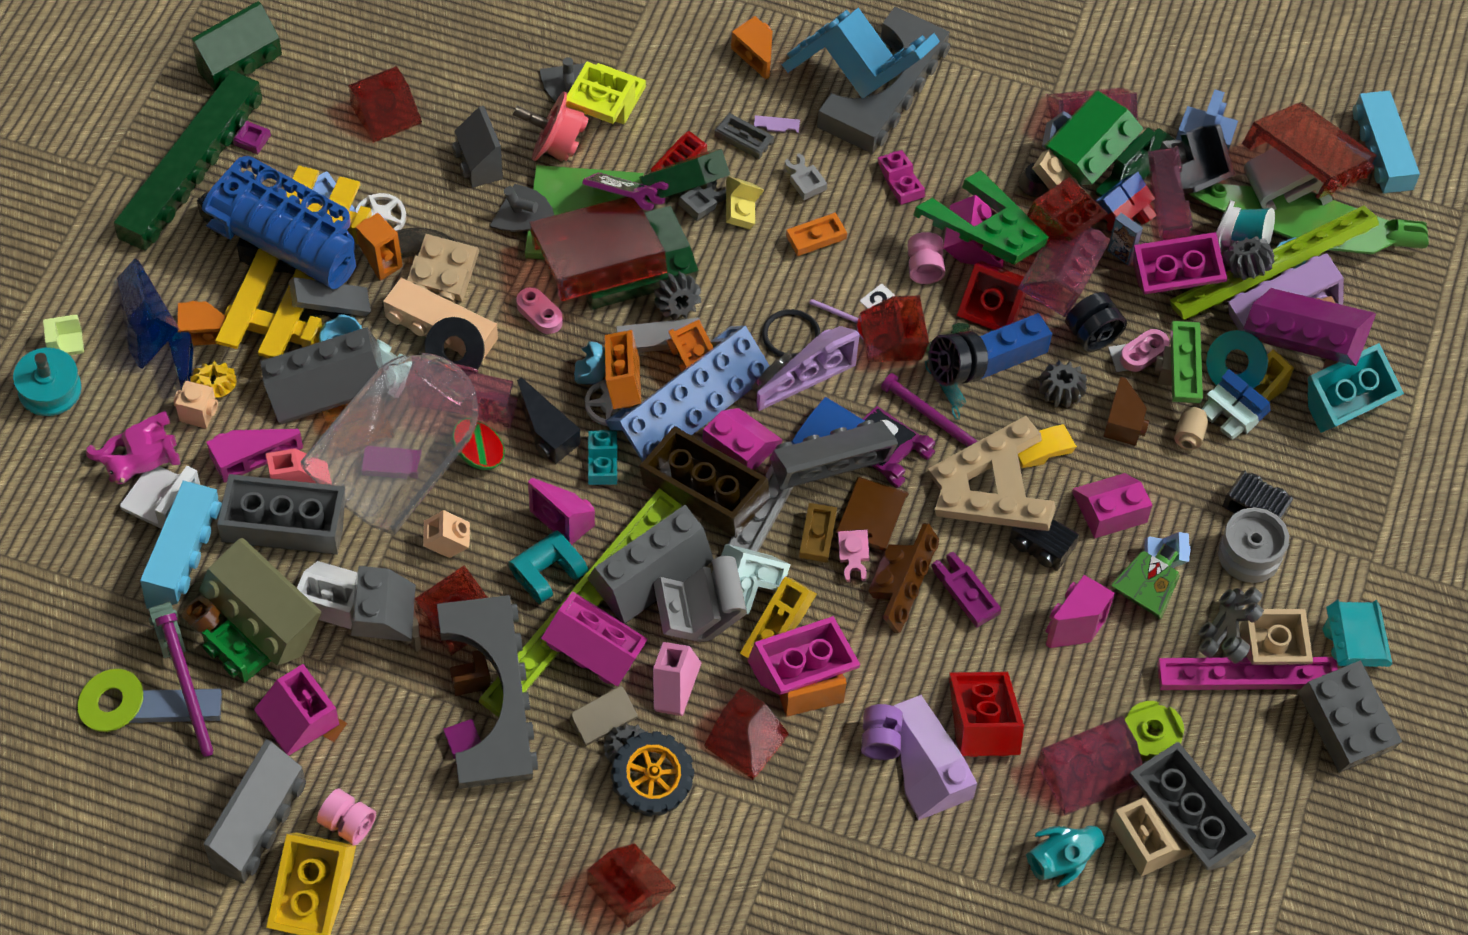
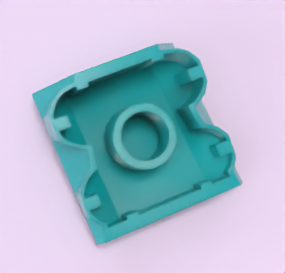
[1322,599,1393,667]

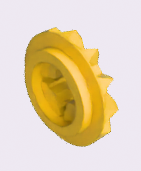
[190,360,237,398]

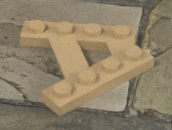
[928,416,1056,531]

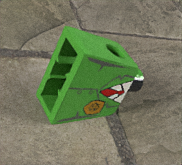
[1111,544,1180,619]

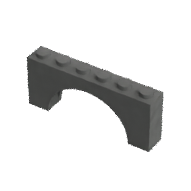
[817,7,951,154]
[437,595,538,789]

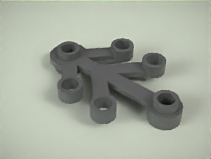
[1198,587,1264,663]

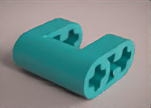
[508,530,589,604]

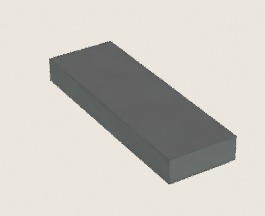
[289,277,371,316]

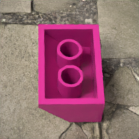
[1133,232,1227,295]
[541,591,648,687]
[748,616,860,695]

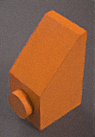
[731,16,773,79]
[355,213,403,281]
[178,301,226,346]

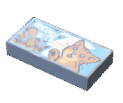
[1107,213,1143,266]

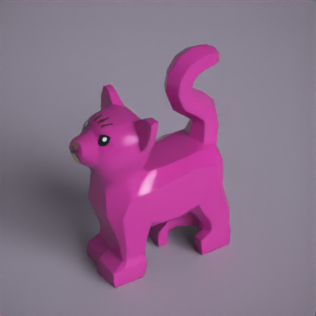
[86,411,180,484]

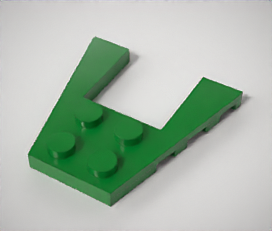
[913,170,1049,265]

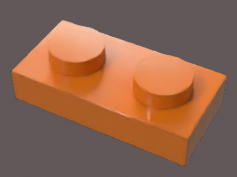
[786,212,847,256]

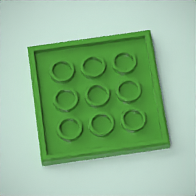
[525,165,644,262]

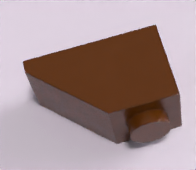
[1103,377,1149,446]

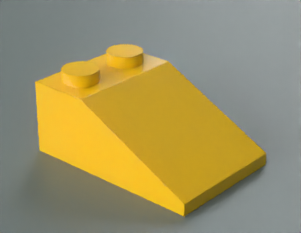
[266,833,356,935]

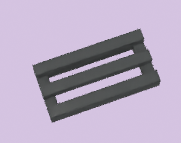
[714,113,774,159]

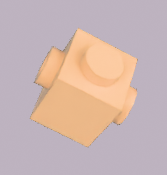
[174,381,218,429]
[423,510,470,558]

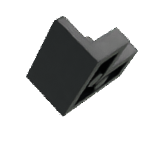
[1167,124,1235,195]

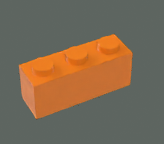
[605,330,641,409]

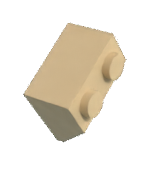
[1240,609,1313,665]

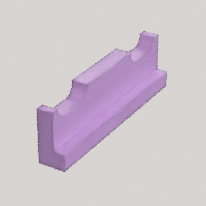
[754,115,800,133]

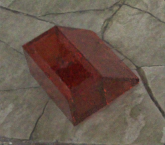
[1027,177,1108,241]
[859,295,929,362]
[587,843,676,928]

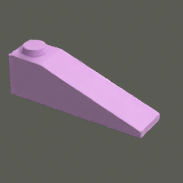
[756,326,860,411]
[894,695,977,820]

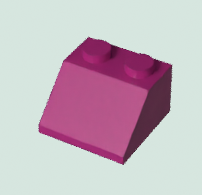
[702,408,782,471]
[1072,473,1153,539]

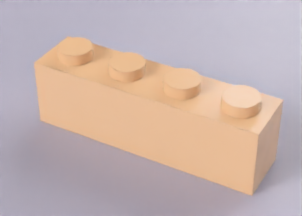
[383,277,498,359]

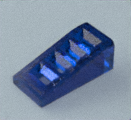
[168,332,194,389]

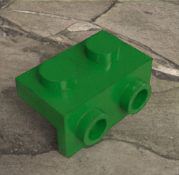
[202,620,271,683]

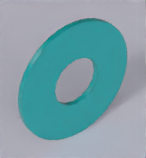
[1206,330,1268,389]

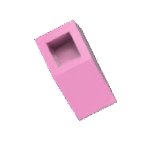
[653,642,702,716]

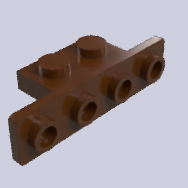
[868,523,939,633]

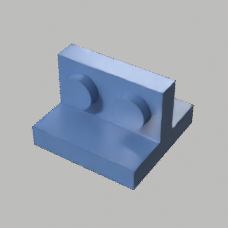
[1176,89,1238,151]

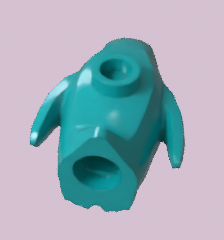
[1026,826,1104,888]

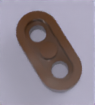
[181,596,220,632]

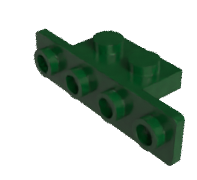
[1095,127,1176,197]

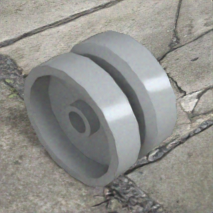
[1218,507,1290,583]

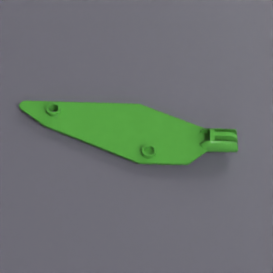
[1188,183,1429,254]

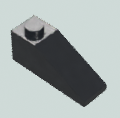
[517,377,581,464]

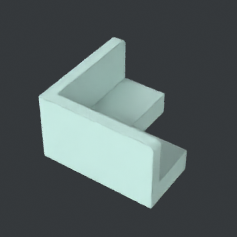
[721,544,791,614]

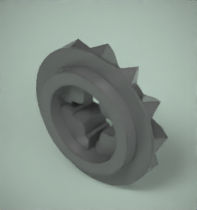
[604,722,652,770]

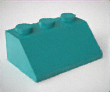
[1308,343,1404,433]

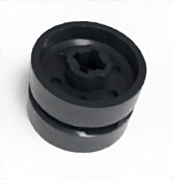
[1065,292,1127,352]
[928,331,988,386]

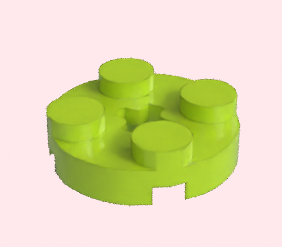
[1122,701,1184,761]

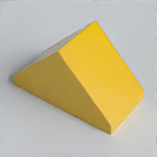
[1254,349,1294,401]

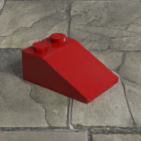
[949,672,1024,757]

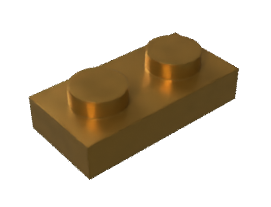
[799,503,837,563]

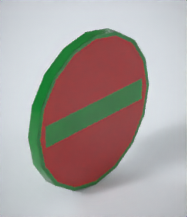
[453,420,505,470]

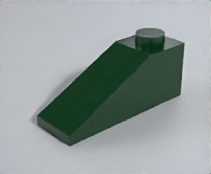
[639,149,730,202]

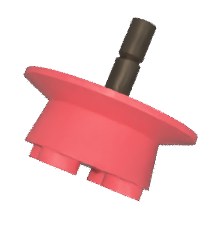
[513,91,589,162]

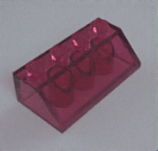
[1018,225,1111,317]

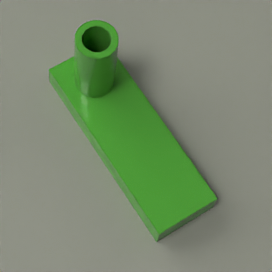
[1170,321,1203,403]

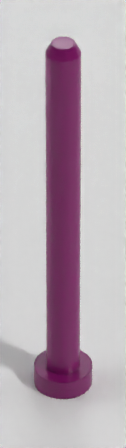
[881,373,978,447]
[155,613,214,757]

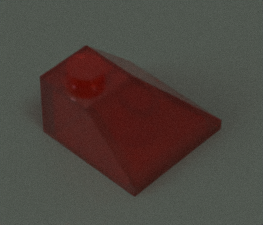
[704,688,789,780]

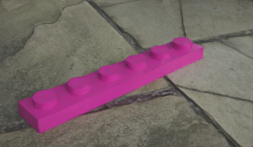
[1157,657,1338,690]

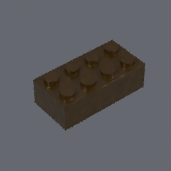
[640,426,770,538]

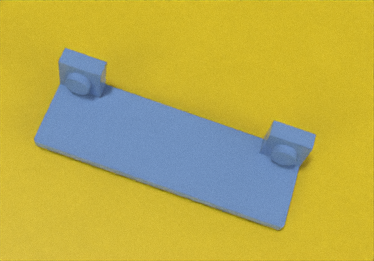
[605,326,773,462]

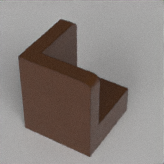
[450,650,490,696]

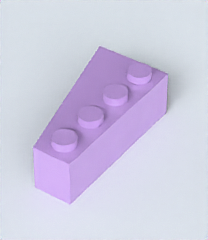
[1228,253,1344,331]

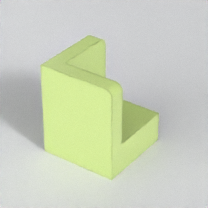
[43,315,84,355]

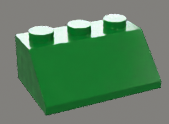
[1044,91,1143,185]

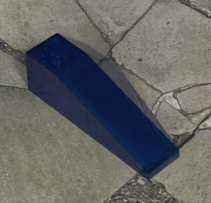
[117,259,179,369]

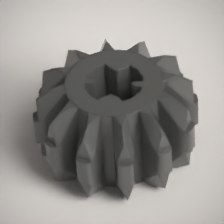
[1226,236,1275,280]
[654,271,702,321]
[1039,360,1087,408]

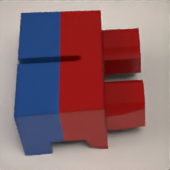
[1090,172,1157,231]

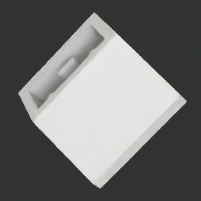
[297,561,357,629]

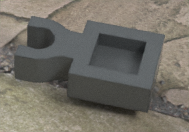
[678,181,726,221]

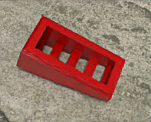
[651,131,707,172]

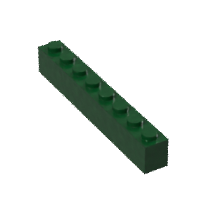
[114,70,262,251]

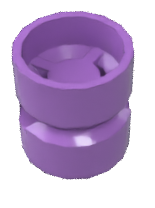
[861,704,903,760]

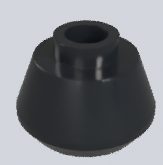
[1018,162,1051,197]

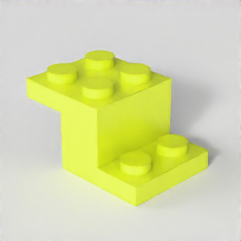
[566,62,646,125]

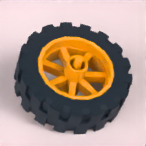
[610,731,695,816]

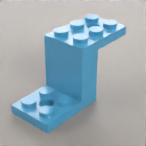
[781,7,940,99]

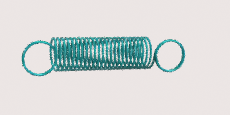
[925,360,966,420]

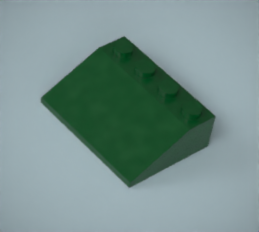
[566,206,699,310]

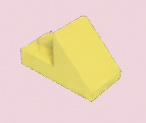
[726,176,764,230]

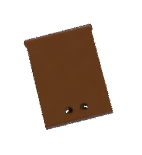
[836,477,909,551]

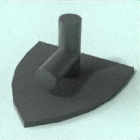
[540,57,585,102]
[490,184,556,232]

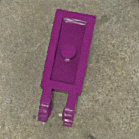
[931,552,1002,628]

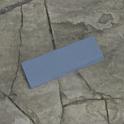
[129,689,222,723]

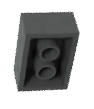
[1298,660,1402,773]

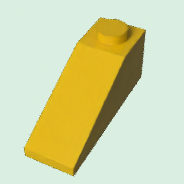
[740,576,817,658]

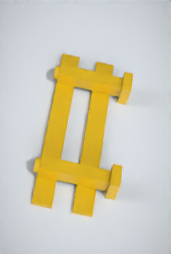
[215,165,372,358]

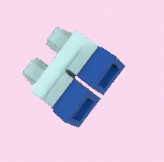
[1202,369,1271,440]

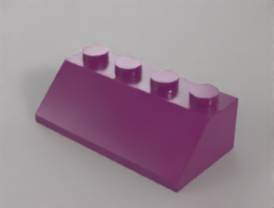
[1243,288,1376,366]

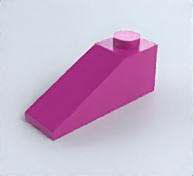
[207,429,303,483]

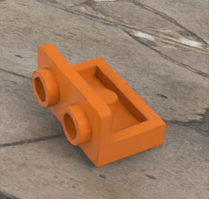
[666,319,713,372]

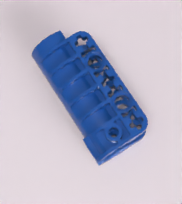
[202,156,356,289]

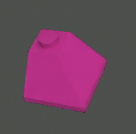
[528,478,595,545]

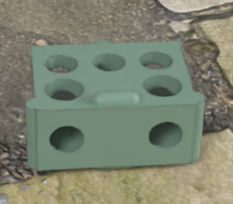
[148,601,186,659]

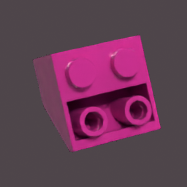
[943,195,1004,268]
[1045,575,1115,648]
[254,664,339,756]

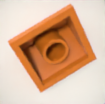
[779,674,847,717]

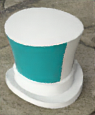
[1216,200,1275,253]

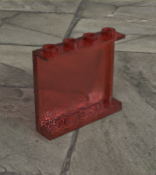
[1242,102,1377,199]
[530,197,667,301]

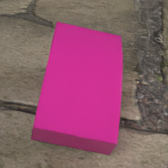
[878,150,925,205]

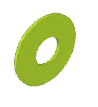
[78,669,144,732]

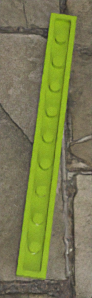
[479,488,682,717]

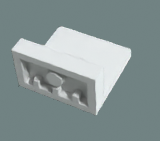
[120,466,200,529]

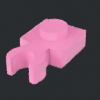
[838,530,869,582]

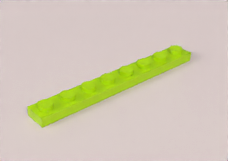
[1170,205,1379,320]

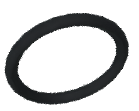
[762,309,820,359]

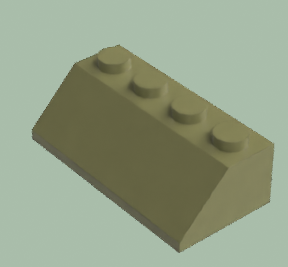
[199,538,322,666]

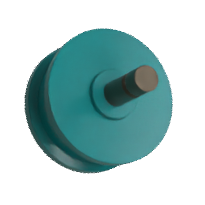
[13,348,82,416]

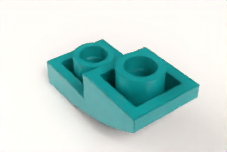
[588,430,617,485]

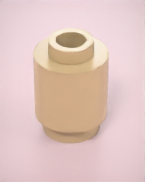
[1174,407,1208,450]

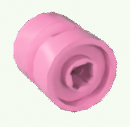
[907,232,945,284]
[317,788,376,845]

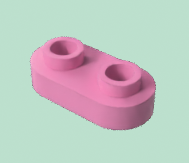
[517,288,563,334]
[1120,329,1169,372]

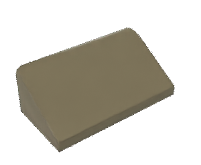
[570,686,638,746]

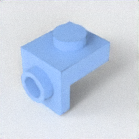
[1144,532,1190,568]

